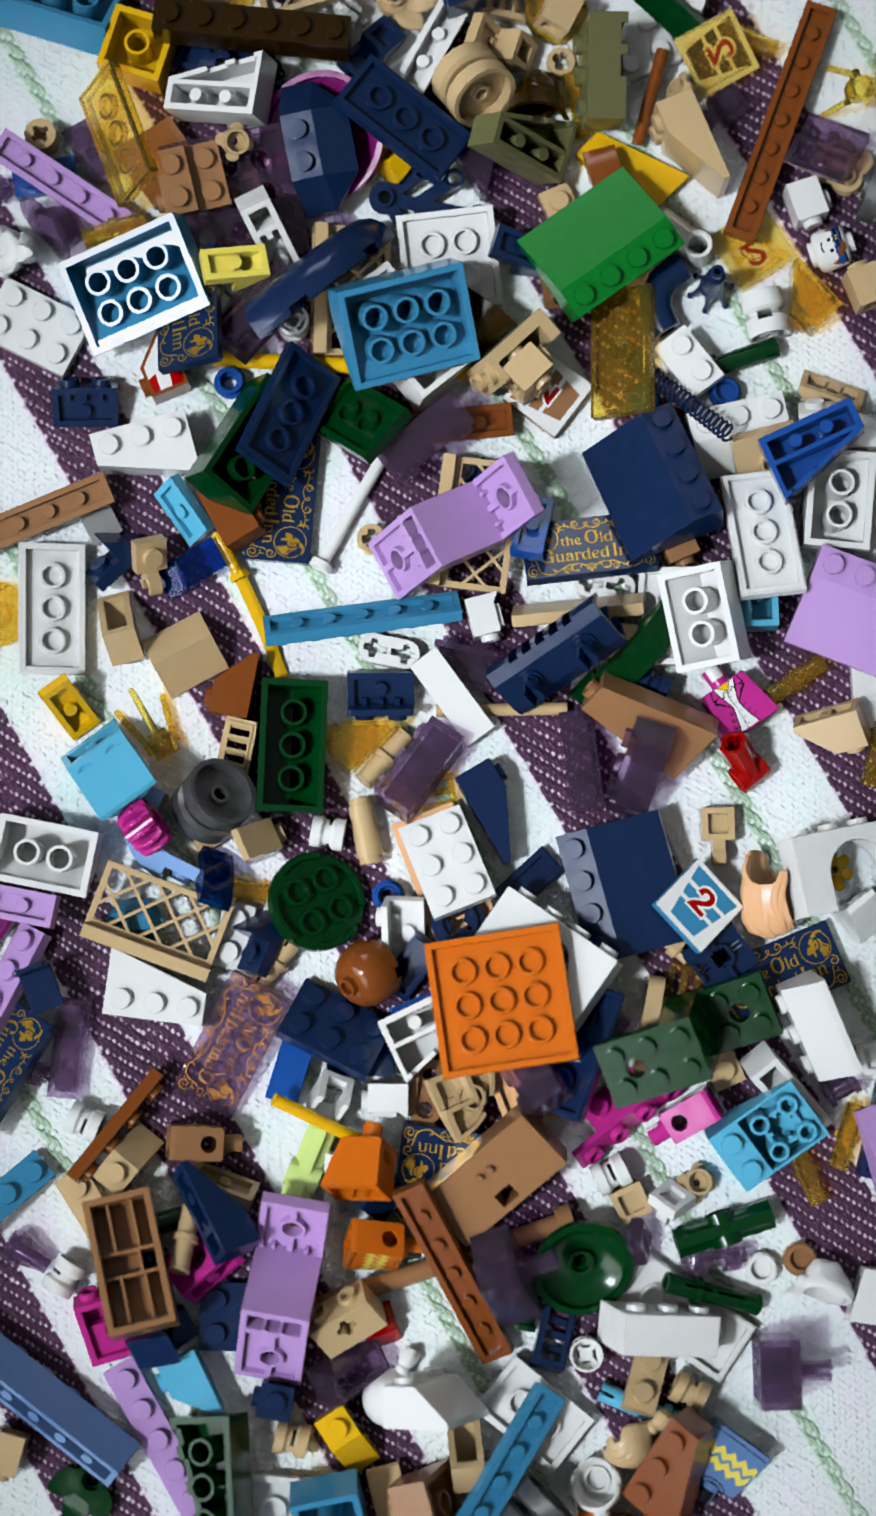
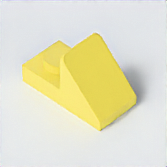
[198,244,271,292]

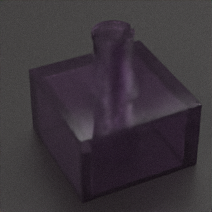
[469,1224,560,1329]
[751,1332,833,1411]

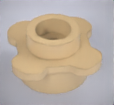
[666,72,696,98]
[215,122,254,161]
[677,1162,717,1203]

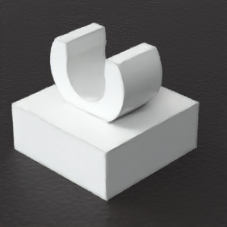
[648,1179,696,1225]

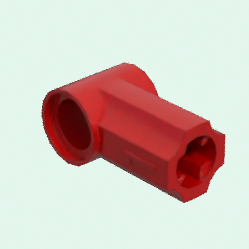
[719,731,771,793]

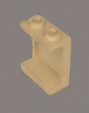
[465,308,561,397]

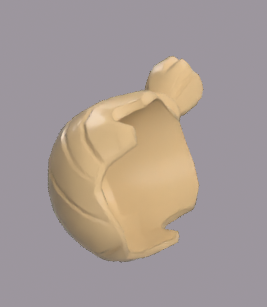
[602,1409,673,1469]

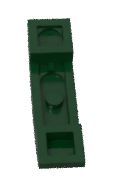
[569,600,671,704]

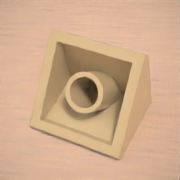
[142,611,229,699]

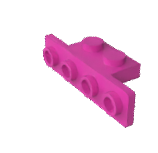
[571,1067,683,1168]

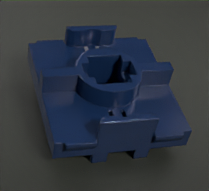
[681,921,758,987]

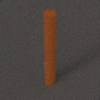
[631,48,669,147]

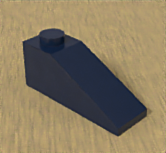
[455,758,511,866]
[172,1160,260,1266]

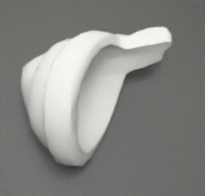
[783,1258,855,1306]

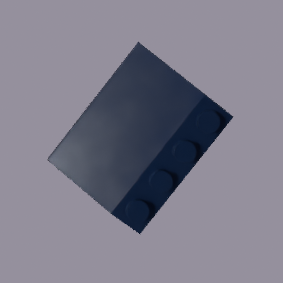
[582,402,724,563]
[556,809,684,960]

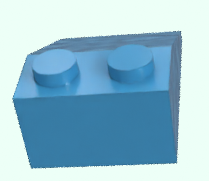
[290,1468,368,1516]

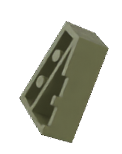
[572,11,629,130]
[467,111,578,186]

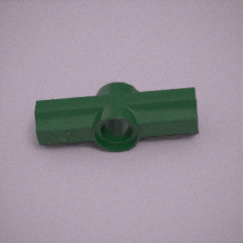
[671,1199,776,1258]

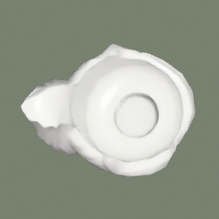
[0,225,40,279]

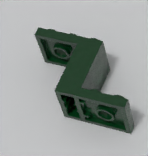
[592,968,784,1109]

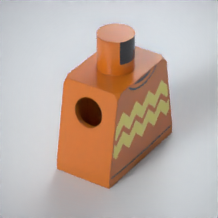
[342,1218,422,1270]

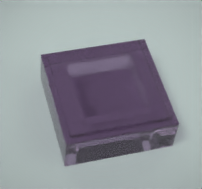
[627,1218,652,1265]

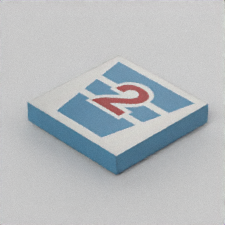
[652,858,743,954]

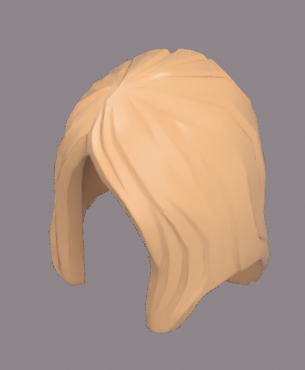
[740,850,796,939]

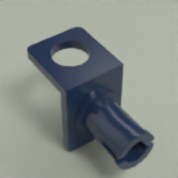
[12,960,64,1015]

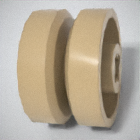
[431,41,516,128]

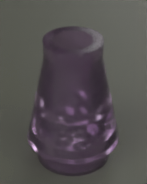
[1,1230,54,1274]

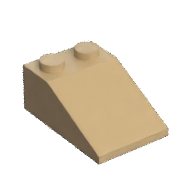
[648,88,730,199]

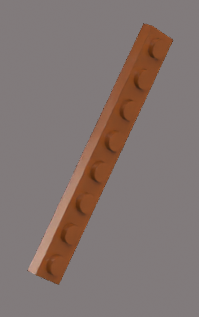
[723,0,838,245]

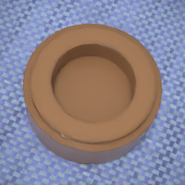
[782,1241,817,1276]

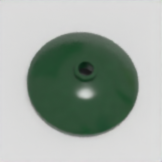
[533,1220,634,1315]

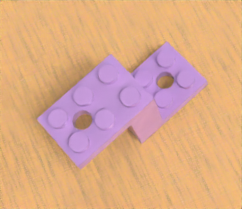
[368,451,545,600]
[234,1191,331,1385]

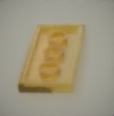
[78,59,158,208]
[591,283,655,421]

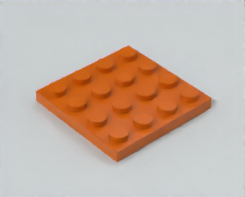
[424,923,580,1080]

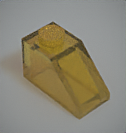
[788,257,843,338]
[326,720,397,774]

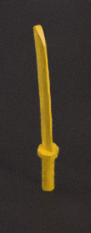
[211,531,289,679]

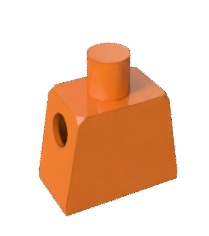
[320,1121,397,1201]

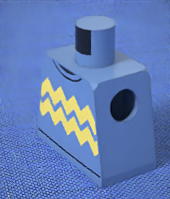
[697,1416,771,1506]

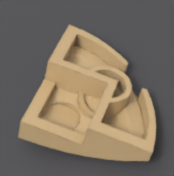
[423,1073,495,1142]

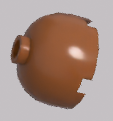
[334,938,402,1007]

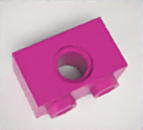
[167,1231,246,1304]

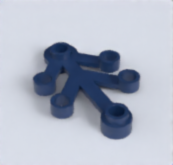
[369,168,482,228]

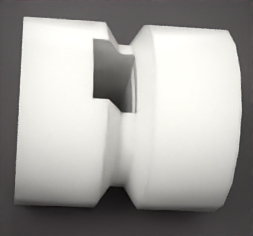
[740,285,791,343]

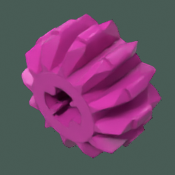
[117,798,172,857]

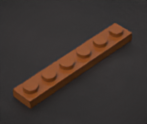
[392,1178,514,1364]

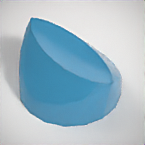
[104,897,164,940]

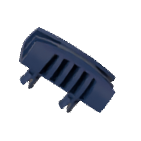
[486,593,628,715]

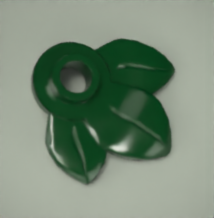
[47,1466,113,1516]

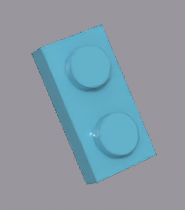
[153,474,215,547]

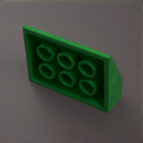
[516,166,685,323]

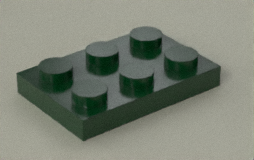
[316,376,413,465]

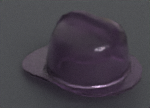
[20,196,88,261]

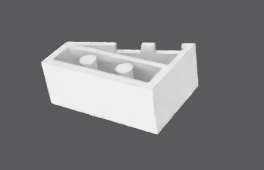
[163,50,278,127]
[89,409,198,477]
[102,948,210,1027]
[377,996,439,1083]
[597,1300,721,1358]

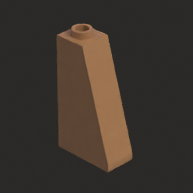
[581,672,719,779]

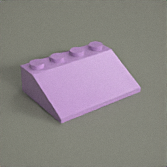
[783,544,876,677]

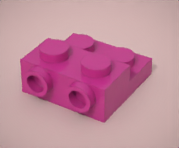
[73,1285,131,1367]

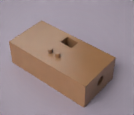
[426,1101,567,1248]
[82,1186,181,1341]

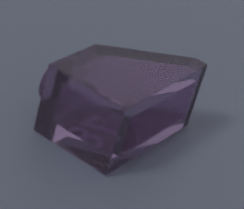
[305,1338,390,1406]

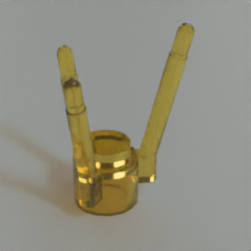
[819,65,876,120]
[114,688,181,761]

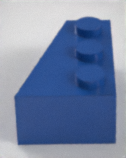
[758,397,864,505]

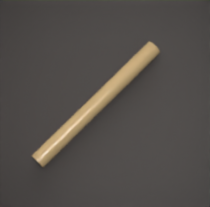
[436,702,568,718]

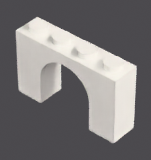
[777,817,876,920]
[474,886,623,1032]

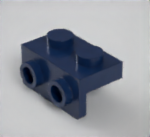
[347,670,414,721]

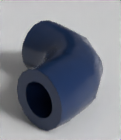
[640,252,691,341]

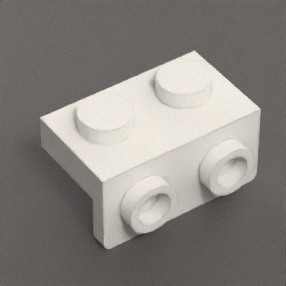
[652,325,725,405]
[376,896,427,958]

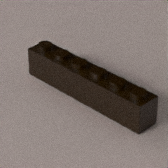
[151,0,353,62]

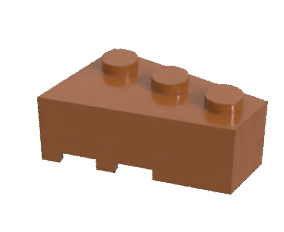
[621,1406,715,1516]

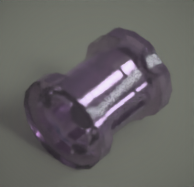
[817,1076,862,1108]

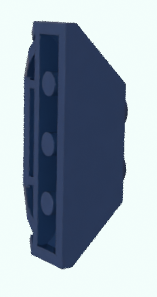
[279,81,360,218]

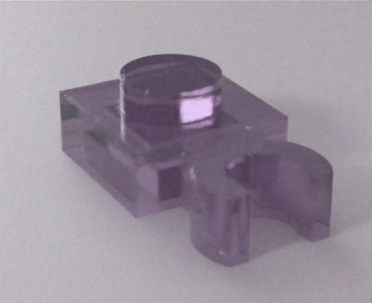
[702,82,752,133]

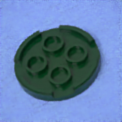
[267,852,366,952]

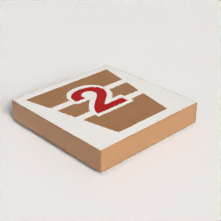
[503,354,594,439]

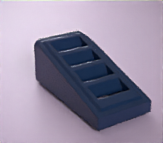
[529,1302,577,1374]

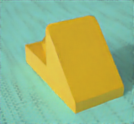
[37,673,101,741]

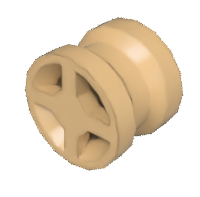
[24,118,60,157]

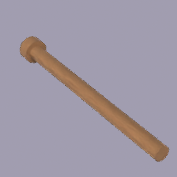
[314,1203,575,1306]

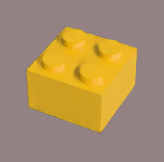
[96,3,178,95]

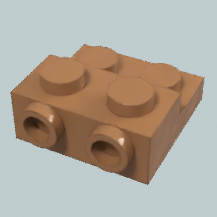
[147,140,233,217]

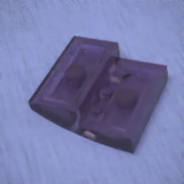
[783,112,870,185]

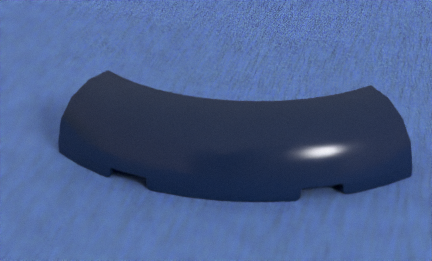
[244,218,396,340]

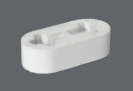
[573,575,636,598]
[359,633,420,670]

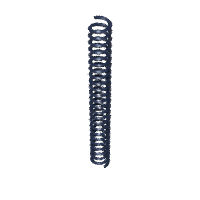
[612,343,733,442]

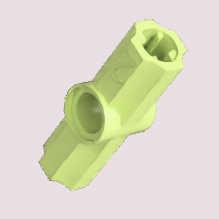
[281,1124,335,1226]

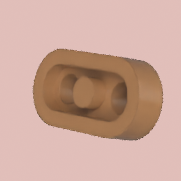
[409,1058,442,1123]

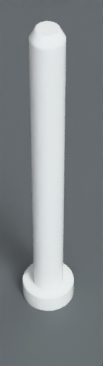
[309,447,392,575]

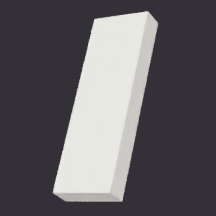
[409,646,495,746]

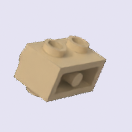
[502,341,554,406]

